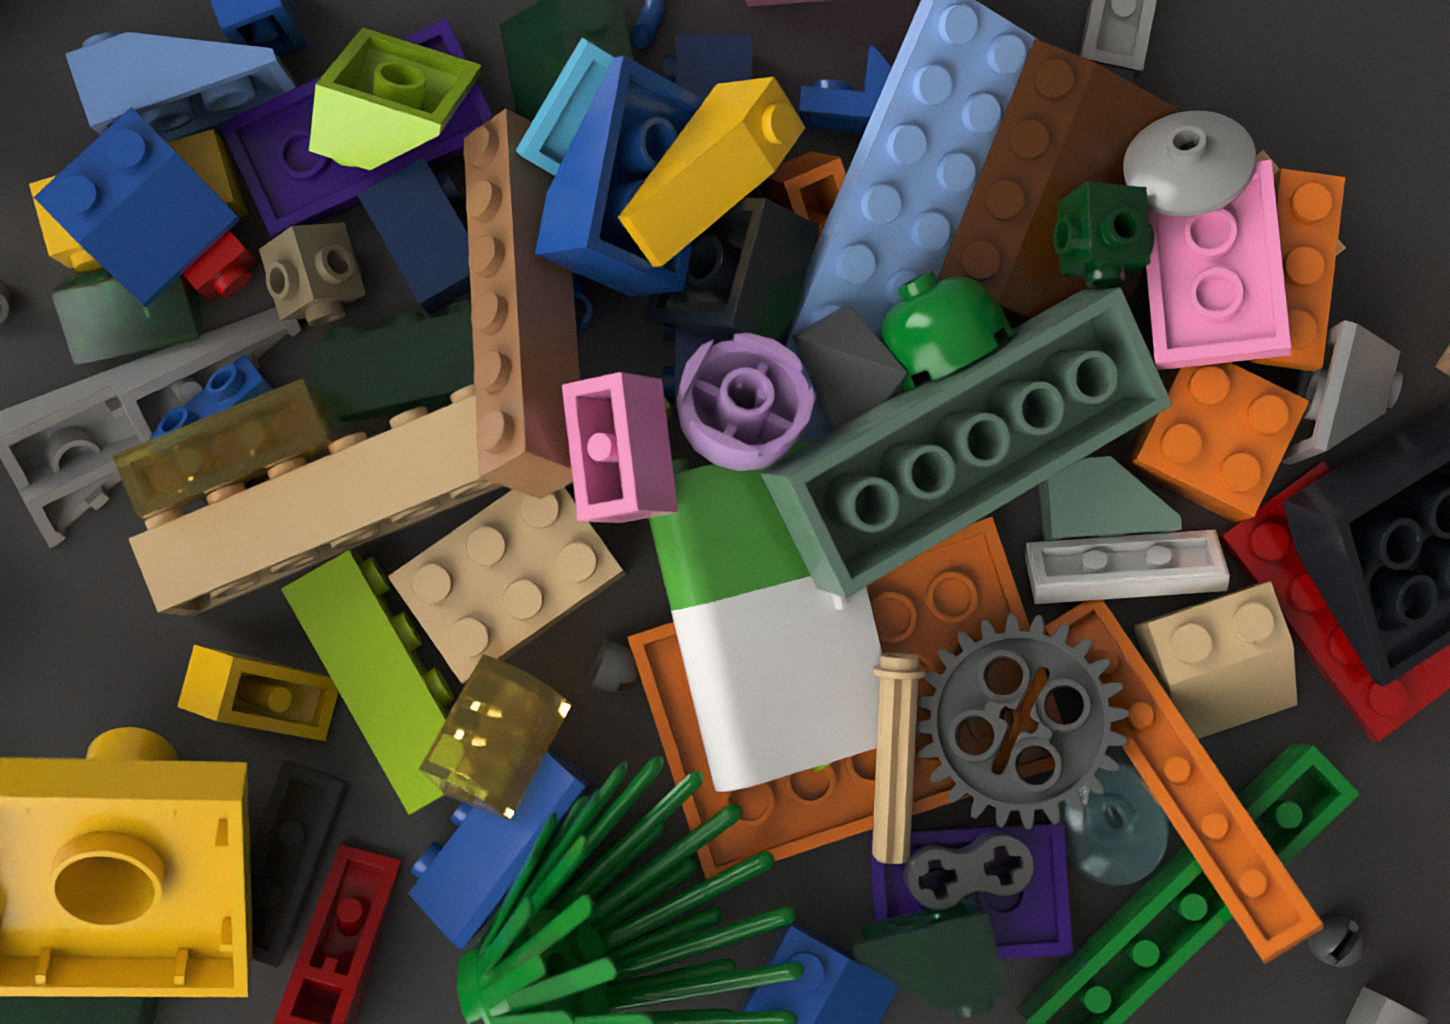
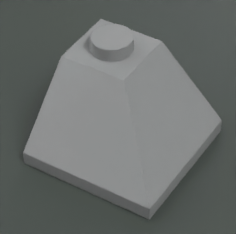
[1280,320,1403,465]

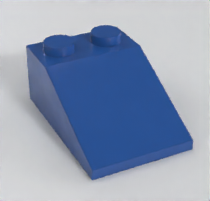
[535,56,705,297]

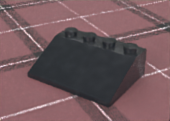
[1282,400,1450,687]

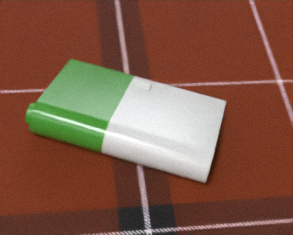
[648,440,882,792]

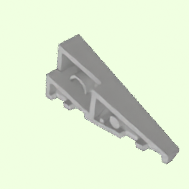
[0,307,301,548]

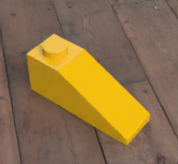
[618,77,806,267]

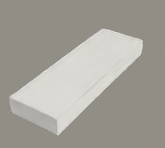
[1025,529,1230,604]

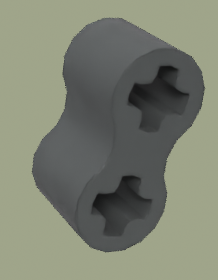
[903,831,1033,909]

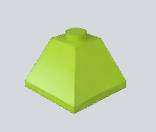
[309,27,482,170]

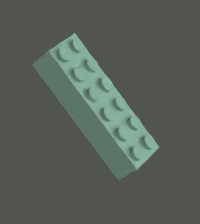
[760,287,1172,598]

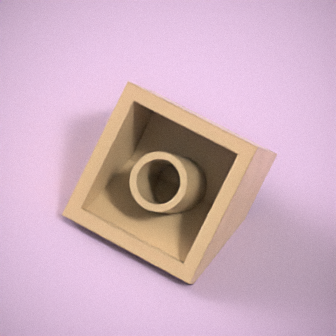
[1132,581,1298,739]

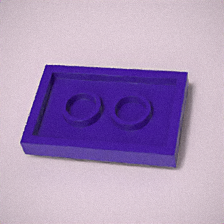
[868,822,1073,966]

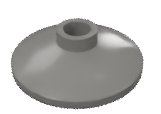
[1123,111,1256,217]

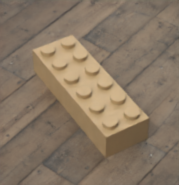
[128,383,505,616]

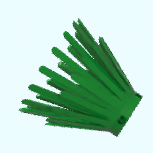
[456,756,804,1024]

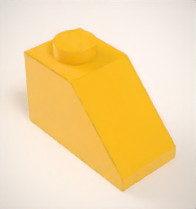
[177,644,339,742]

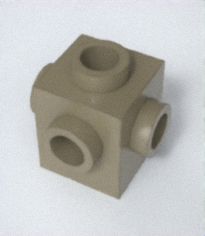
[259,222,366,326]

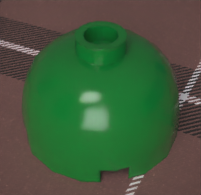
[880,270,1014,391]

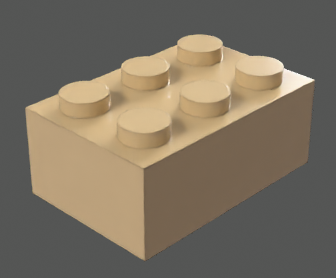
[388,486,627,684]

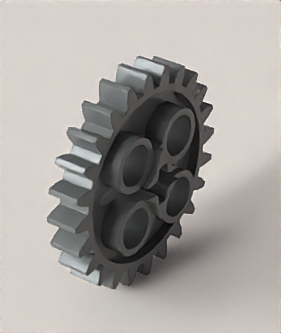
[916,614,1129,829]

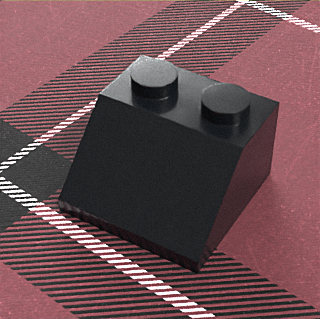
[644,198,819,347]

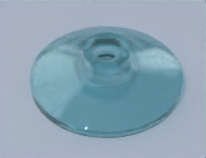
[1048,759,1169,885]

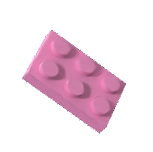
[1146,160,1291,370]

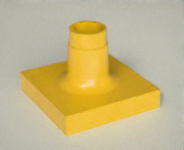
[0,727,253,997]

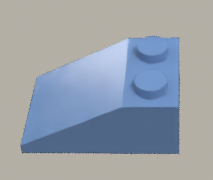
[65,32,299,142]

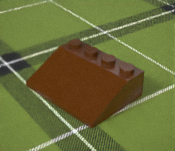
[937,39,1184,323]

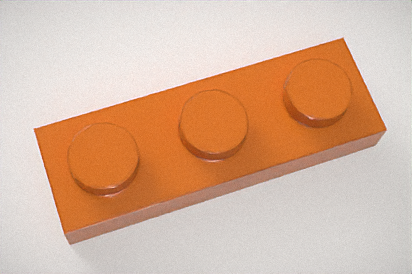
[1251,168,1345,372]

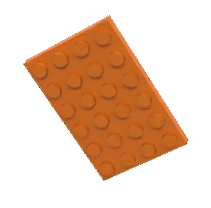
[627,517,1063,879]

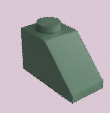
[1038,453,1182,541]

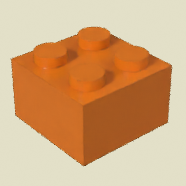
[1122,362,1309,523]

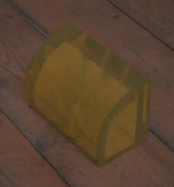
[418,654,571,821]

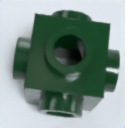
[1053,182,1154,288]

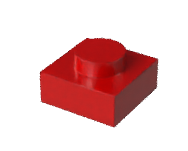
[183,230,260,302]

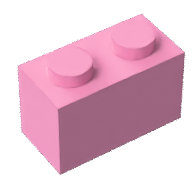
[562,372,678,523]

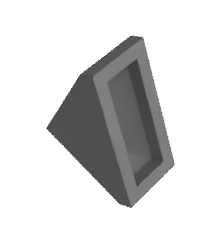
[792,306,907,431]

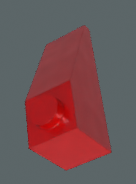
[273,844,402,1024]

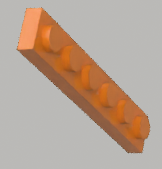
[1045,600,1324,964]

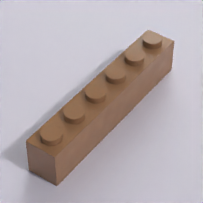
[463,108,580,499]

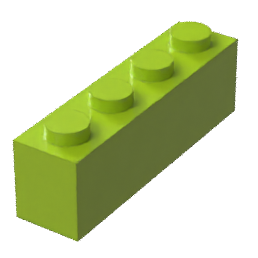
[281,550,486,815]

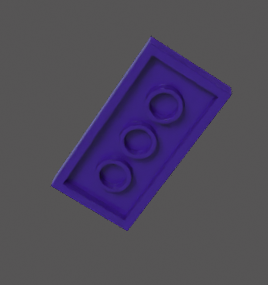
[219,18,494,239]

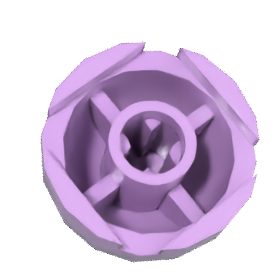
[677,333,815,471]

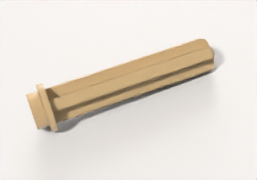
[872,653,926,864]

